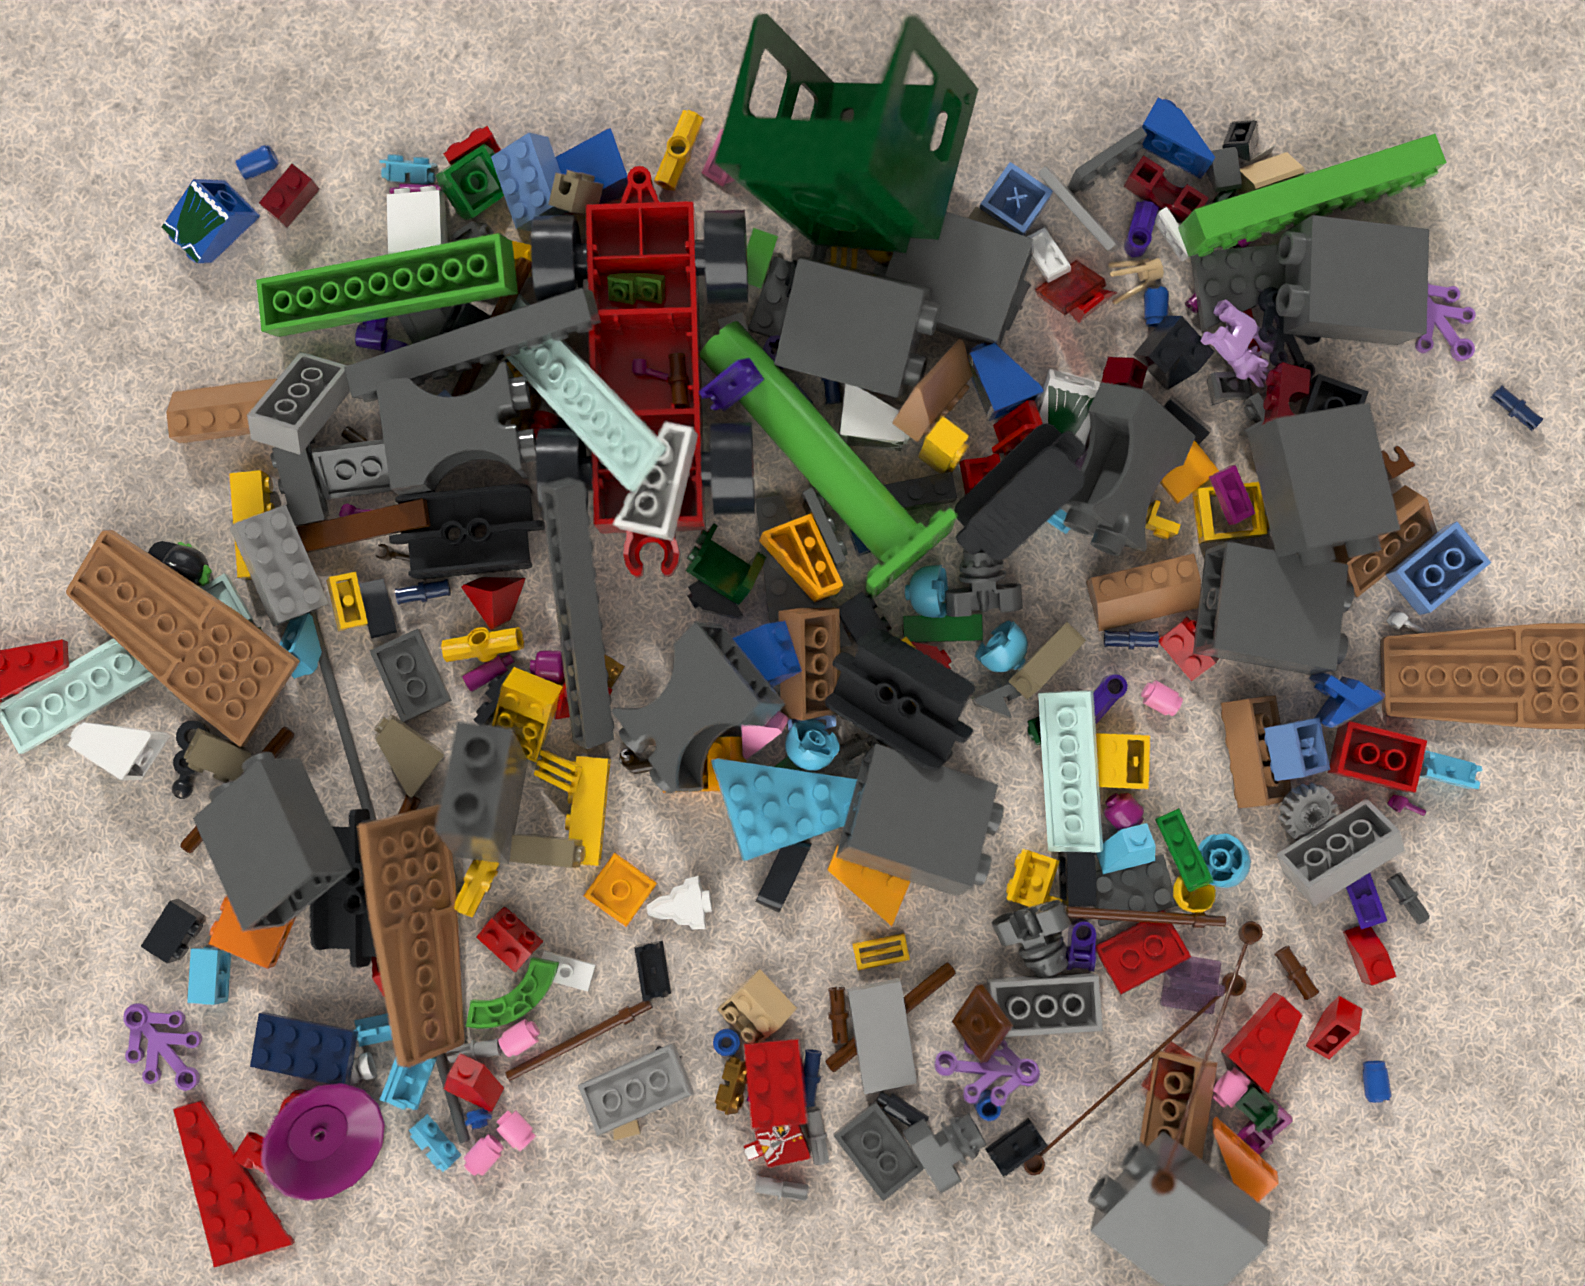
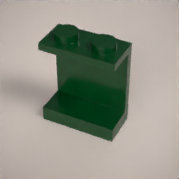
[685,523,767,605]

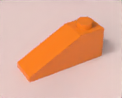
[1213,1117,1279,1202]

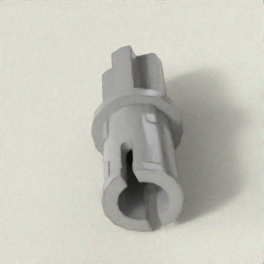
[447,1038,502,1063]
[806,1109,829,1165]
[754,1175,809,1201]

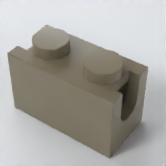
[548,170,604,214]
[183,728,252,783]

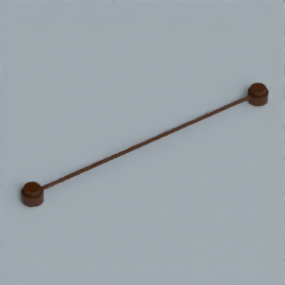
[1150,921,1263,1195]
[1022,972,1246,1176]

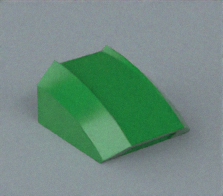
[436,144,504,220]

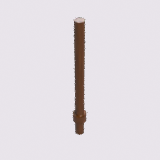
[1066,907,1226,928]
[505,1000,653,1082]

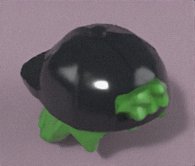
[148,541,212,586]

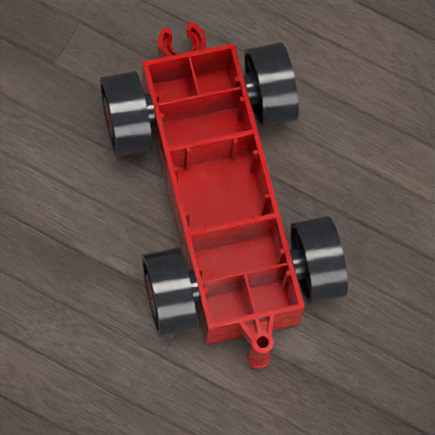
[531,166,755,578]

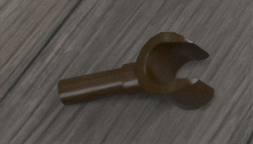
[375,544,410,562]

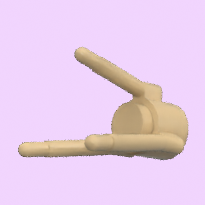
[1109,258,1164,304]

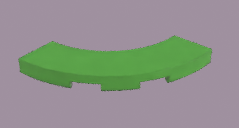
[466,957,559,1028]

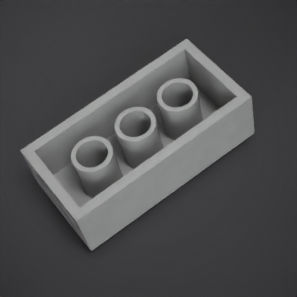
[247,352,350,455]
[230,505,329,627]
[1277,798,1405,907]
[987,972,1103,1037]

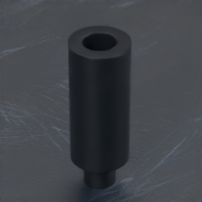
[876,1091,929,1127]

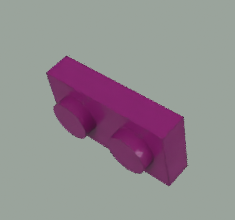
[1209,465,1255,525]

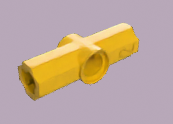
[654,110,704,191]
[441,627,525,662]
[454,860,500,918]

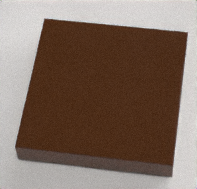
[952,984,1013,1063]

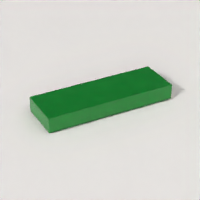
[903,614,983,642]
[1155,808,1214,892]

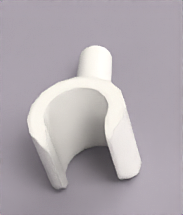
[1386,612,1425,634]

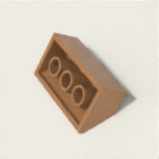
[892,339,973,442]
[166,379,277,444]
[1332,485,1437,598]
[1086,554,1201,632]
[779,608,840,721]
[1221,695,1292,808]
[1140,1050,1218,1160]

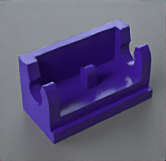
[699,358,765,412]
[1346,872,1388,929]

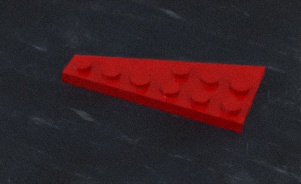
[0,639,69,702]
[173,1100,295,1268]

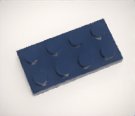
[250,1012,358,1086]

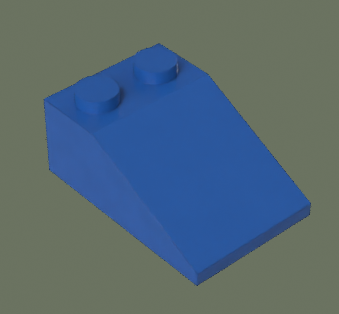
[1142,97,1215,179]

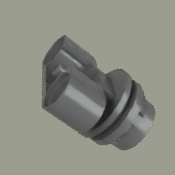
[945,549,1023,617]
[992,900,1071,978]
[903,1113,987,1194]

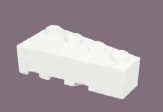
[613,422,698,541]

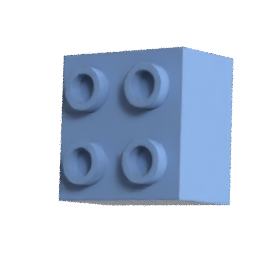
[979,162,1053,236]
[1264,717,1331,781]

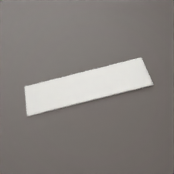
[1240,145,1276,168]

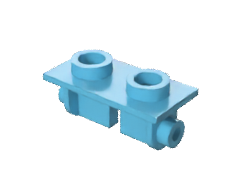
[379,154,437,185]
[354,1013,393,1047]
[408,1114,461,1172]

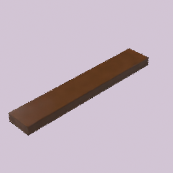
[296,499,431,553]

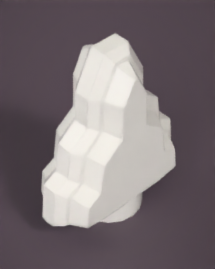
[647,876,712,930]

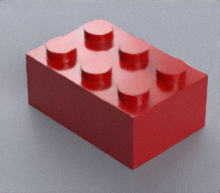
[1327,721,1428,793]
[744,1039,809,1129]

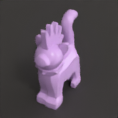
[1201,299,1274,388]

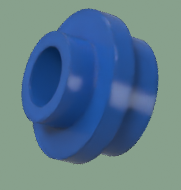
[713,1029,740,1056]
[465,1108,492,1130]

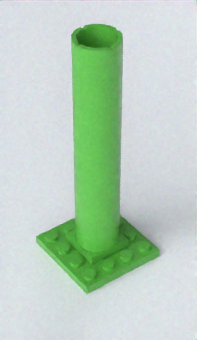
[699,321,957,599]

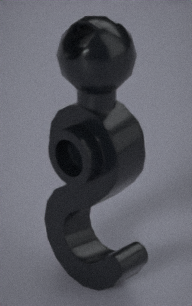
[171,721,211,799]

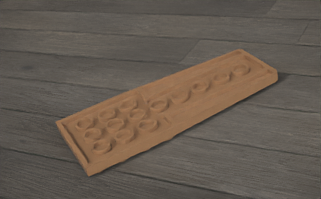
[66,530,300,747]
[1380,623,1585,729]
[358,804,465,1067]

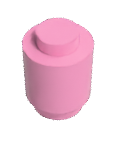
[1141,680,1183,716]
[498,1019,540,1057]
[1212,1067,1251,1108]
[496,1110,536,1151]
[464,1134,504,1176]

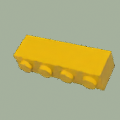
[918,416,969,474]
[229,470,275,581]
[565,756,611,866]

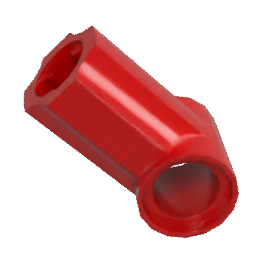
[233,1132,266,1175]

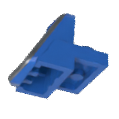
[1309,673,1386,728]

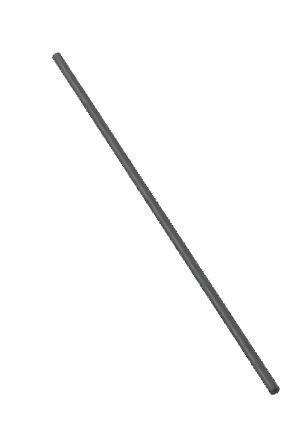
[307,611,470,1143]

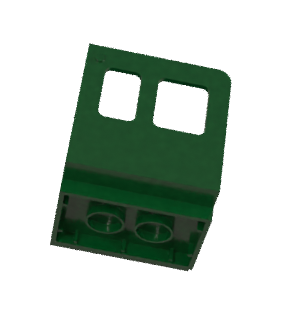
[714,13,979,253]

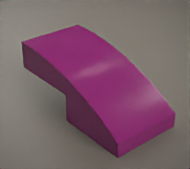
[1237,1098,1293,1155]

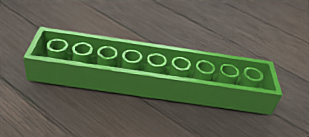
[1178,133,1447,257]
[256,233,518,337]

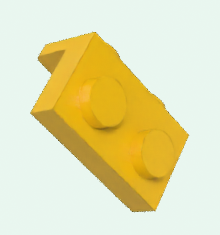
[1006,849,1060,907]

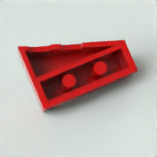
[1221,992,1303,1094]

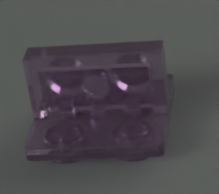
[1160,956,1225,1014]

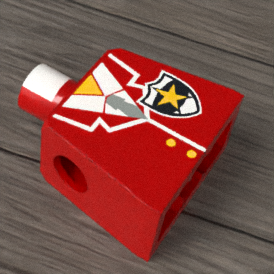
[744,1124,811,1167]

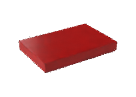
[1095,910,1192,995]

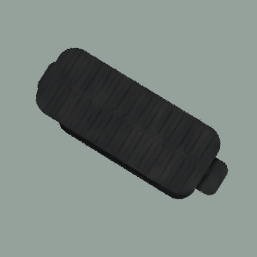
[954,423,1085,560]
[389,483,545,580]
[825,629,975,770]
[310,809,377,968]

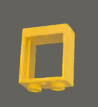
[1192,482,1270,544]

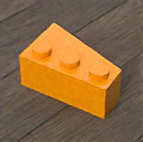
[759,514,844,603]
[827,844,910,926]

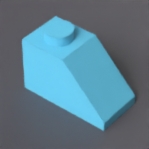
[279,613,322,679]
[1096,823,1156,874]

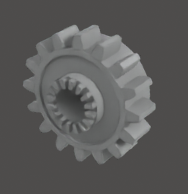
[1278,782,1337,839]

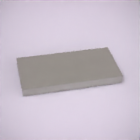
[1038,166,1121,252]
[847,978,917,1094]
[578,1043,695,1136]

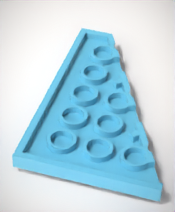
[711,759,857,861]

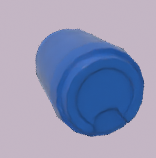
[235,145,279,180]
[1144,286,1169,327]
[1362,1060,1392,1103]
[973,1089,1001,1121]

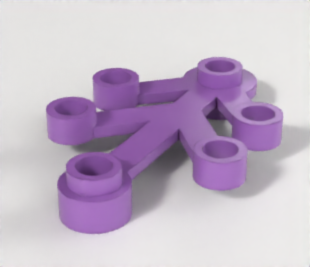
[1415,282,1476,361]
[123,1003,202,1091]
[934,1039,1040,1106]

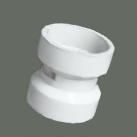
[350,1052,376,1086]

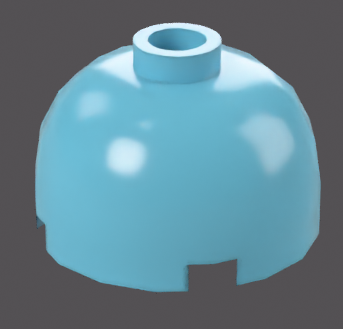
[905,565,948,618]
[975,620,1028,673]
[785,719,840,771]
[1198,833,1251,888]

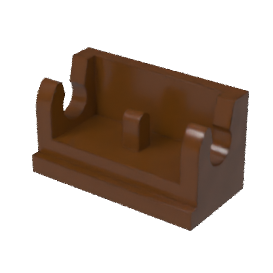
[1381,446,1416,481]

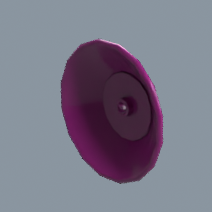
[261,1083,385,1201]

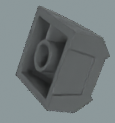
[398,306,453,344]

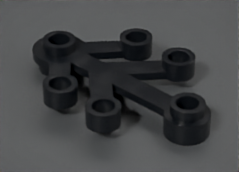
[1258,287,1321,380]

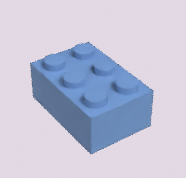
[491,132,569,231]
[1386,522,1492,615]

